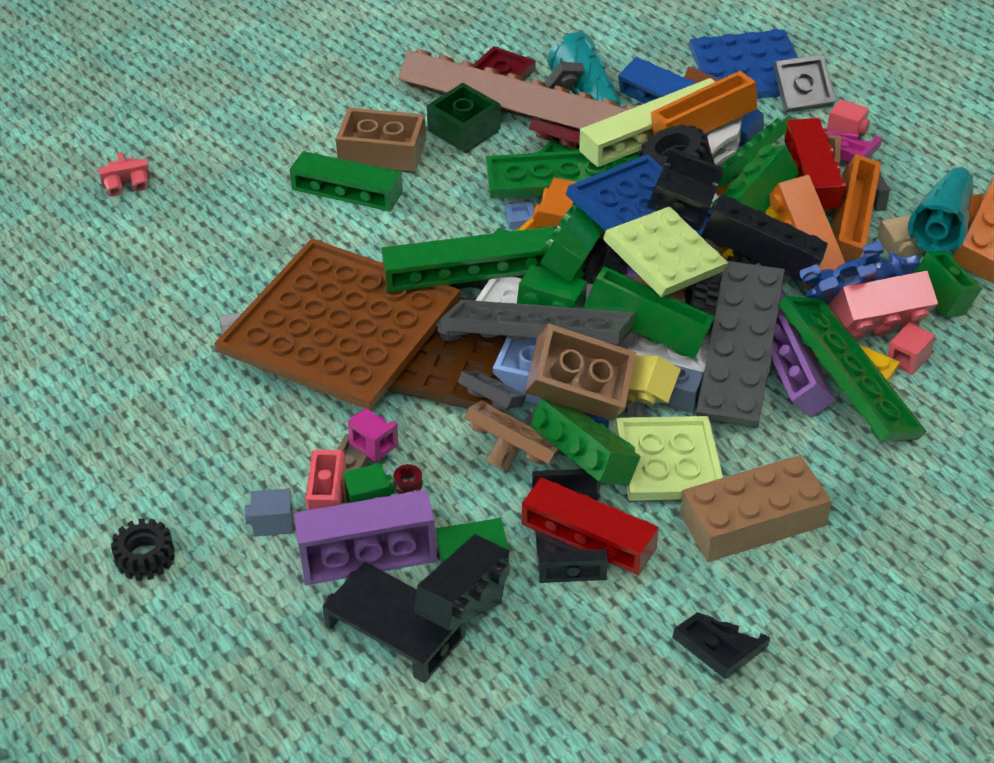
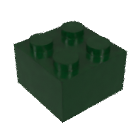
[426,83,501,152]

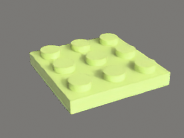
[603,207,728,297]
[614,416,723,501]

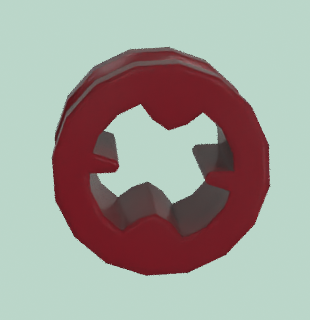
[393,464,423,494]

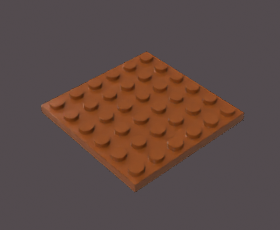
[214,238,461,411]

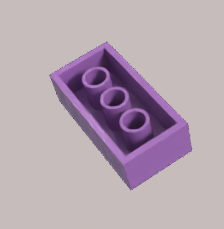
[293,490,437,586]

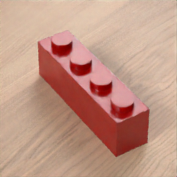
[784,118,847,209]
[521,477,659,575]

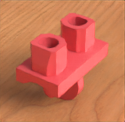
[98,152,150,196]

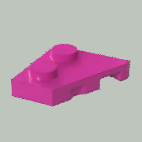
[827,130,882,164]

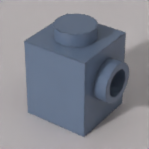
[658,365,704,414]
[245,488,293,537]

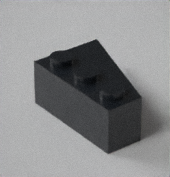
[414,534,510,631]

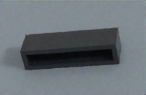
[701,194,828,284]

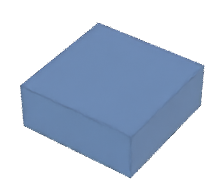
[505,202,534,230]

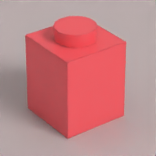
[827,99,870,140]
[887,322,935,375]

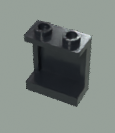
[647,148,724,229]

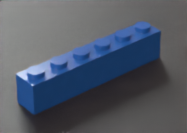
[618,57,764,147]

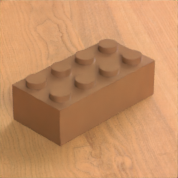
[680,455,831,562]

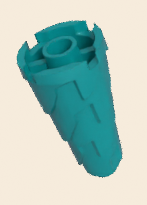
[547,32,621,107]
[908,167,973,253]

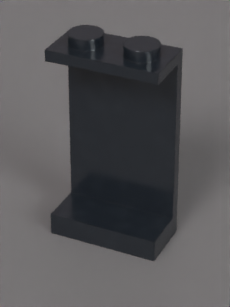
[532,469,608,583]
[322,561,466,684]

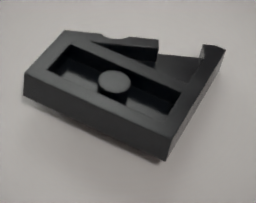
[672,612,771,679]

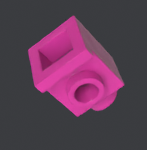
[348,408,398,462]

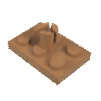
[464,400,561,471]

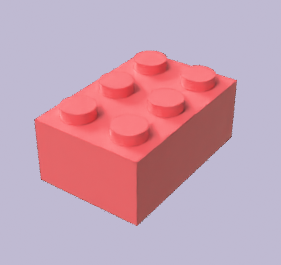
[828,271,938,341]

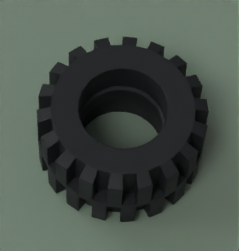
[639,125,715,167]

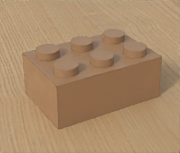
[336,107,426,172]
[525,323,637,421]

